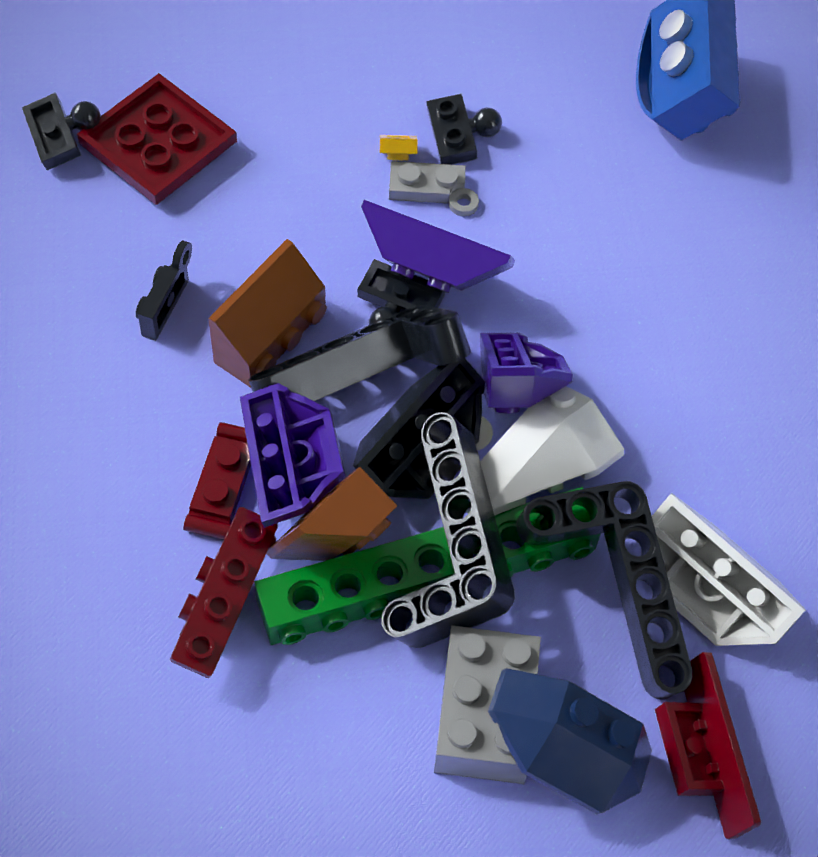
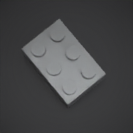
[434,626,541,784]

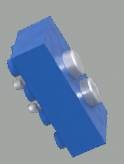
[636,0,740,141]

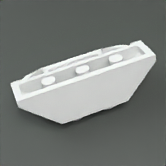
[652,494,806,646]

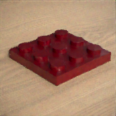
[77,73,237,205]

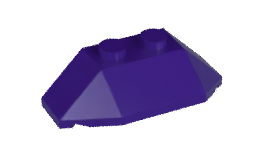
[361,200,515,293]
[480,332,573,414]
[240,383,346,528]

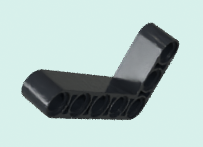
[248,305,471,401]
[382,412,515,648]
[516,481,692,699]

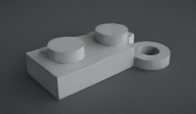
[389,161,479,216]

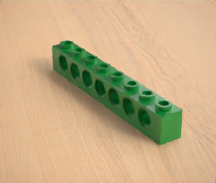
[254,487,601,645]

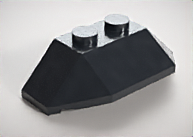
[353,358,486,499]

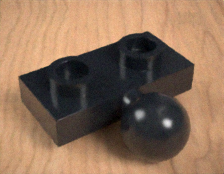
[22,92,101,170]
[426,93,502,165]
[357,259,445,325]

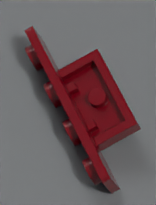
[170,507,278,678]
[655,652,761,839]

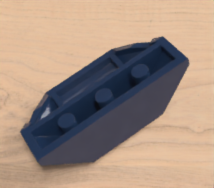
[488,668,652,814]

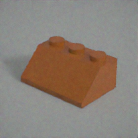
[208,239,327,388]
[266,467,397,561]

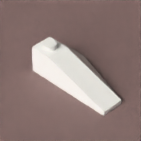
[466,386,624,515]

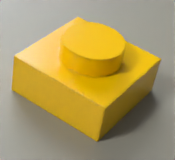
[379,135,418,160]

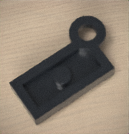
[136,240,192,341]

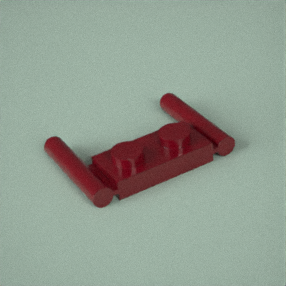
[183,422,277,549]

